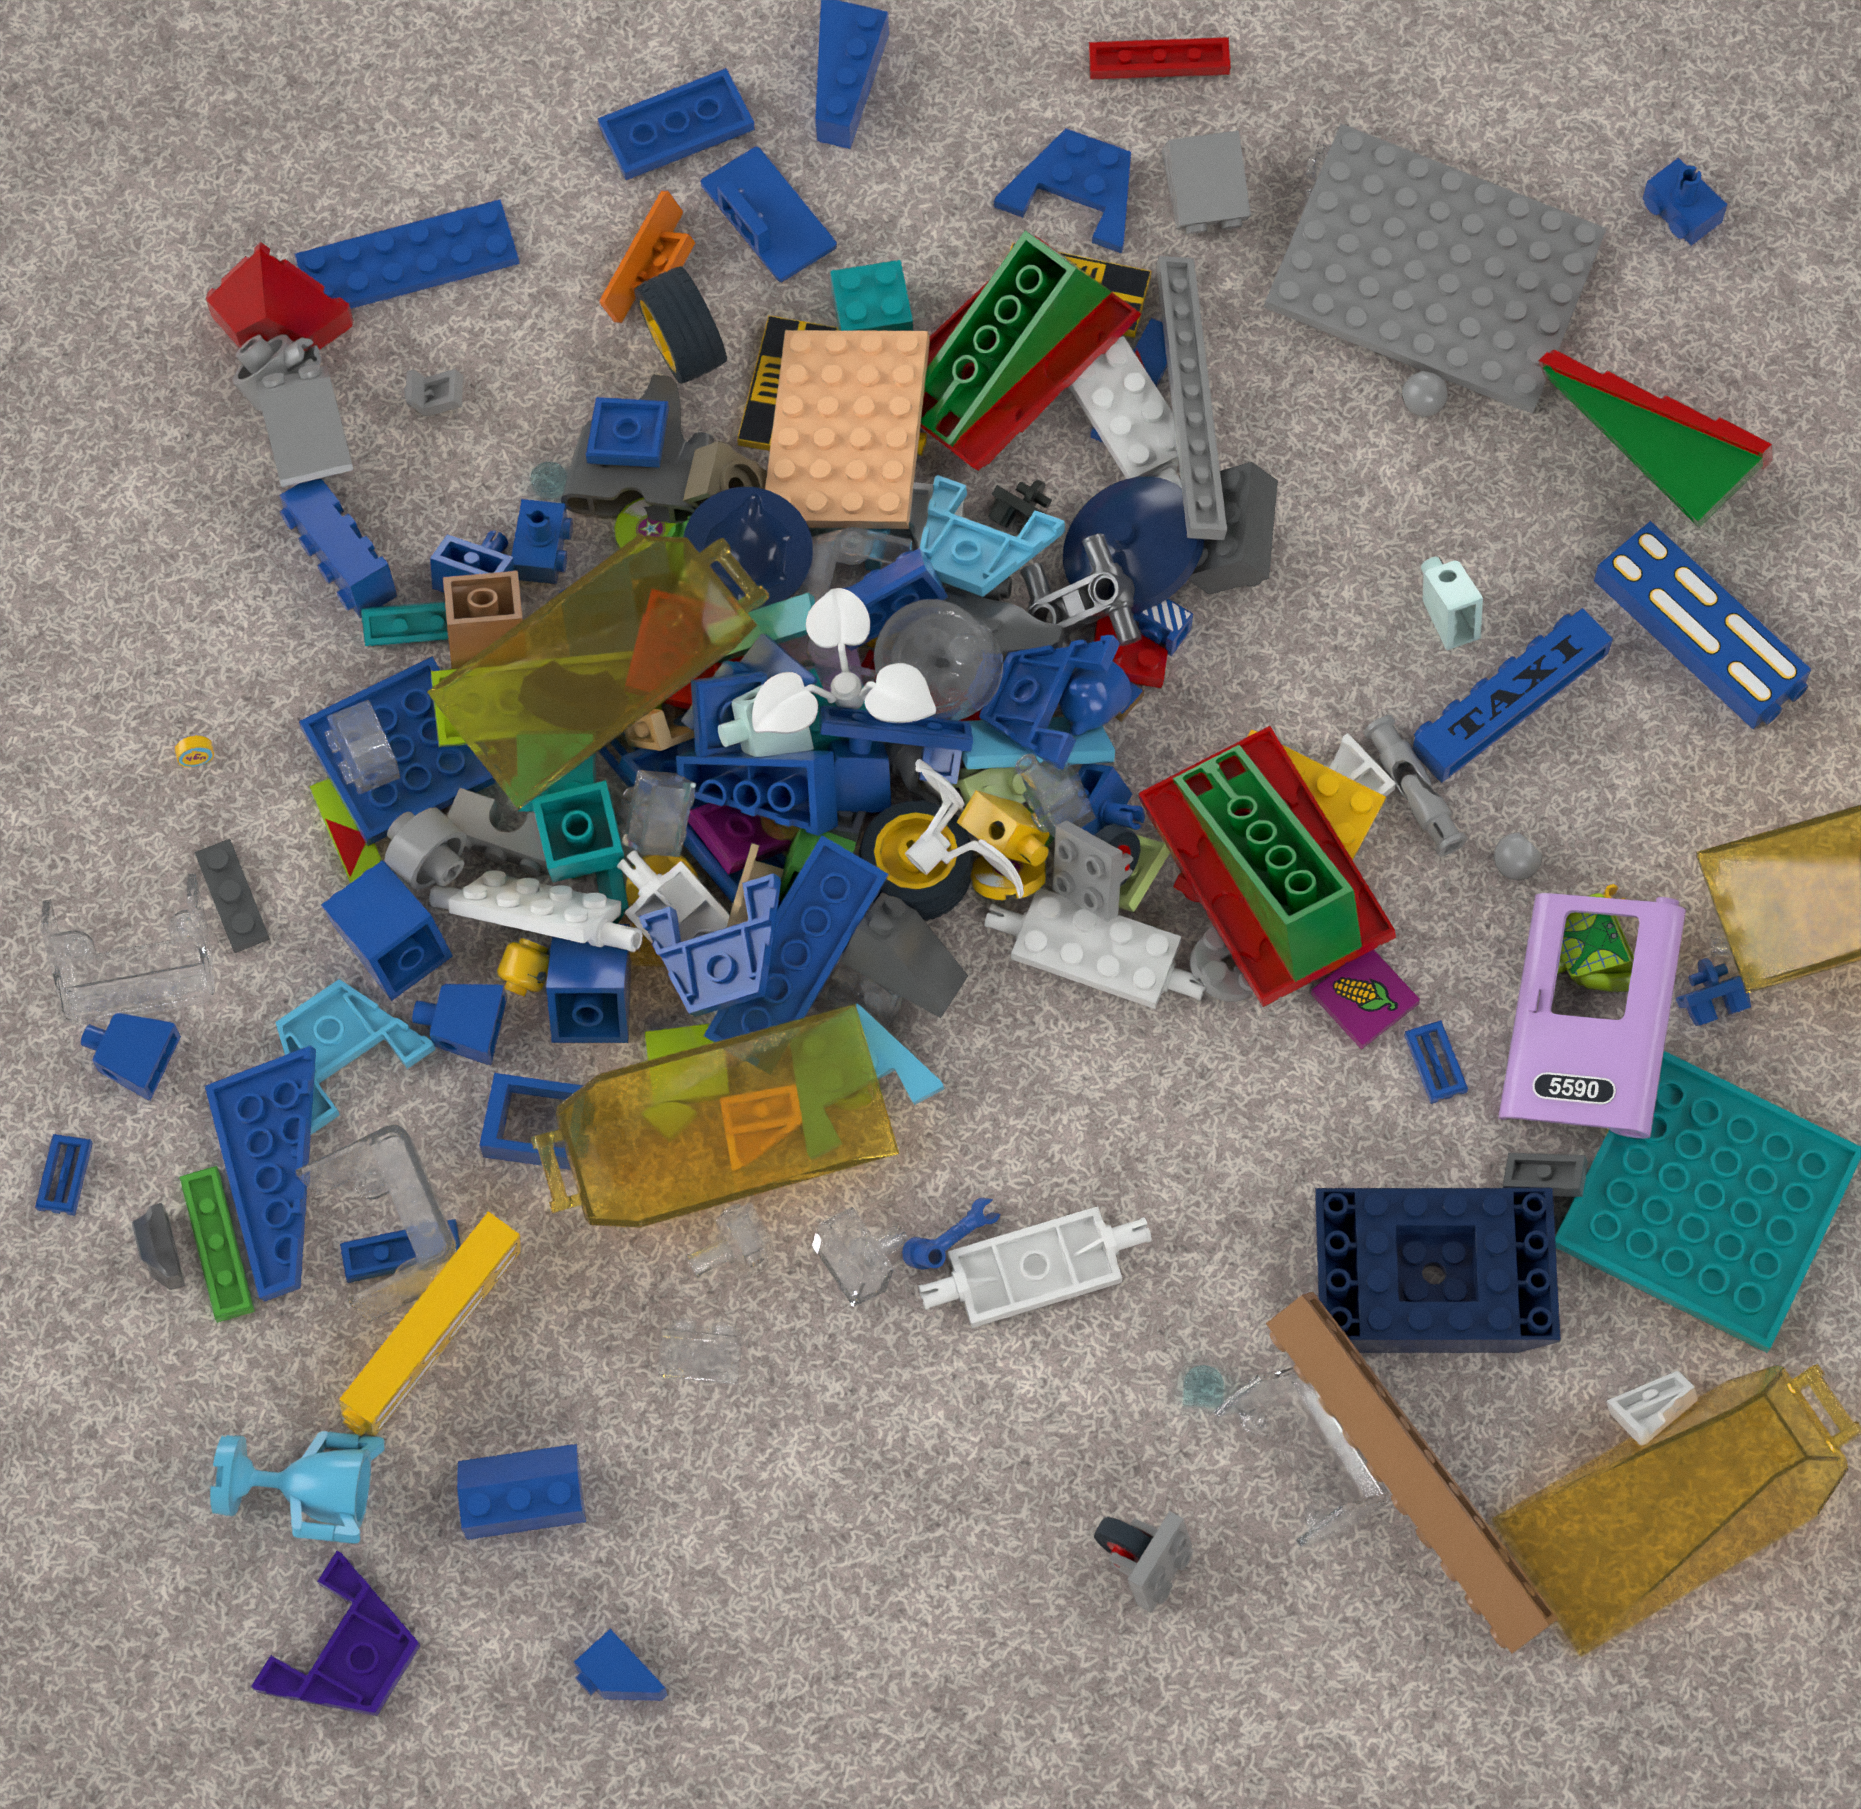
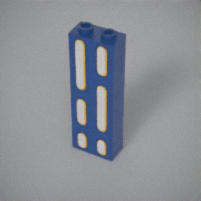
[1594,521,1811,730]

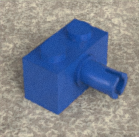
[1643,157,1728,246]
[511,499,573,584]
[430,530,514,593]
[1049,764,1145,836]

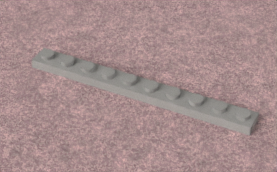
[1156,256,1227,540]

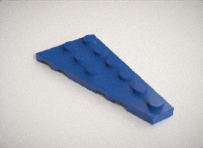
[205,1045,316,1302]

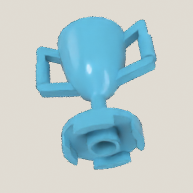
[210,1431,385,1544]

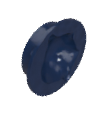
[682,487,813,612]

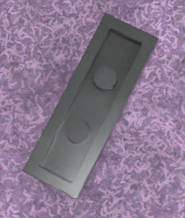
[194,839,270,953]

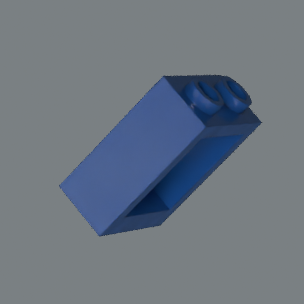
[479,1073,594,1171]

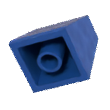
[321,860,453,1001]
[546,924,632,1043]

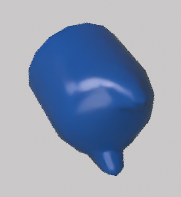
[1059,661,1132,736]

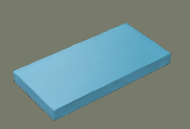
[961,717,1115,769]

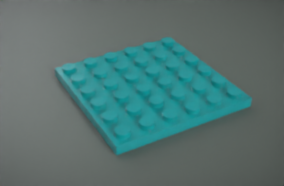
[1555,1051,1861,1353]

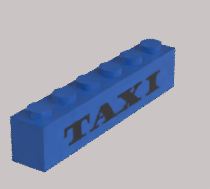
[1412,608,1613,783]

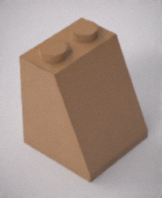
[443,571,526,669]

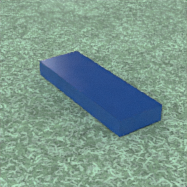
[340,1219,461,1283]

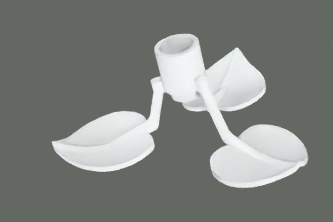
[752,588,936,734]
[905,759,1024,899]

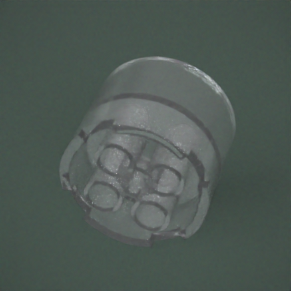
[874,599,1003,721]

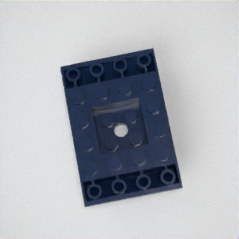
[1315,1188,1561,1353]

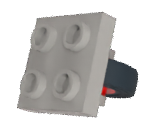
[1052,820,1141,922]
[1094,1511,1193,1613]

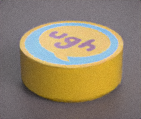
[175,735,214,768]

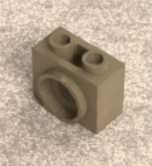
[683,441,767,508]

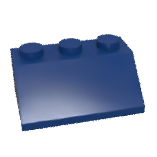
[842,548,948,651]
[457,1444,586,1540]

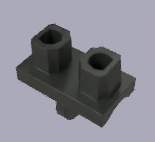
[988,479,1052,535]

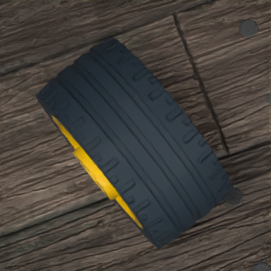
[634,266,727,384]
[859,800,973,921]

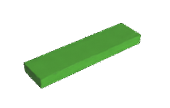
[179,1166,255,1323]

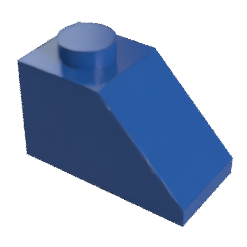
[574,1629,668,1701]

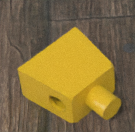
[957,790,1050,866]

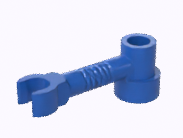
[902,1197,1001,1270]

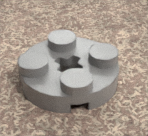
[1190,927,1254,1002]

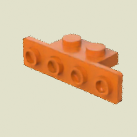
[599,191,695,323]

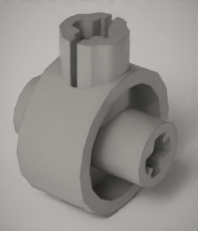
[232,335,321,411]
[385,808,466,890]

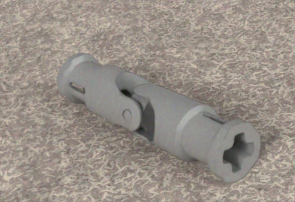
[1363,715,1468,857]

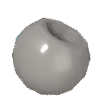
[1402,371,1448,417]
[1493,832,1543,881]

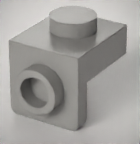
[404,369,463,416]

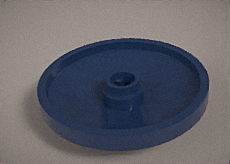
[1063,476,1204,613]

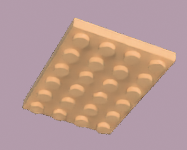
[765,330,930,529]

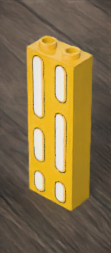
[339,1211,520,1437]

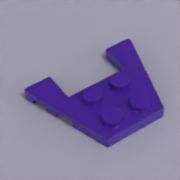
[251,1551,421,1716]

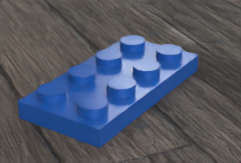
[597,68,755,180]

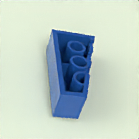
[815,0,889,149]
[279,478,398,619]
[676,748,838,836]

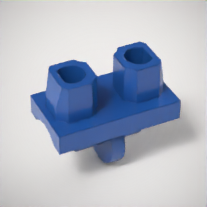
[1675,958,1753,1026]

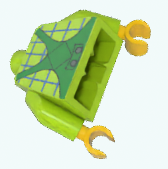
[1557,884,1634,992]

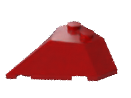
[206,242,354,351]

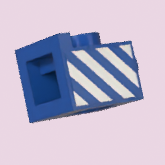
[1133,599,1193,657]

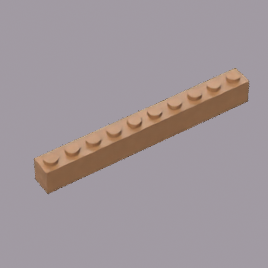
[1266,1291,1558,1654]

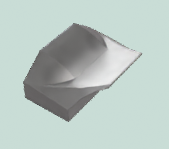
[132,1203,185,1290]

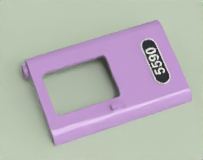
[1498,893,1686,1138]

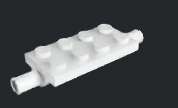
[1069,336,1182,488]
[617,850,730,1014]
[429,871,642,952]
[984,888,1206,1009]
[918,1206,1152,1328]

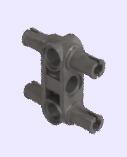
[1020,534,1141,670]

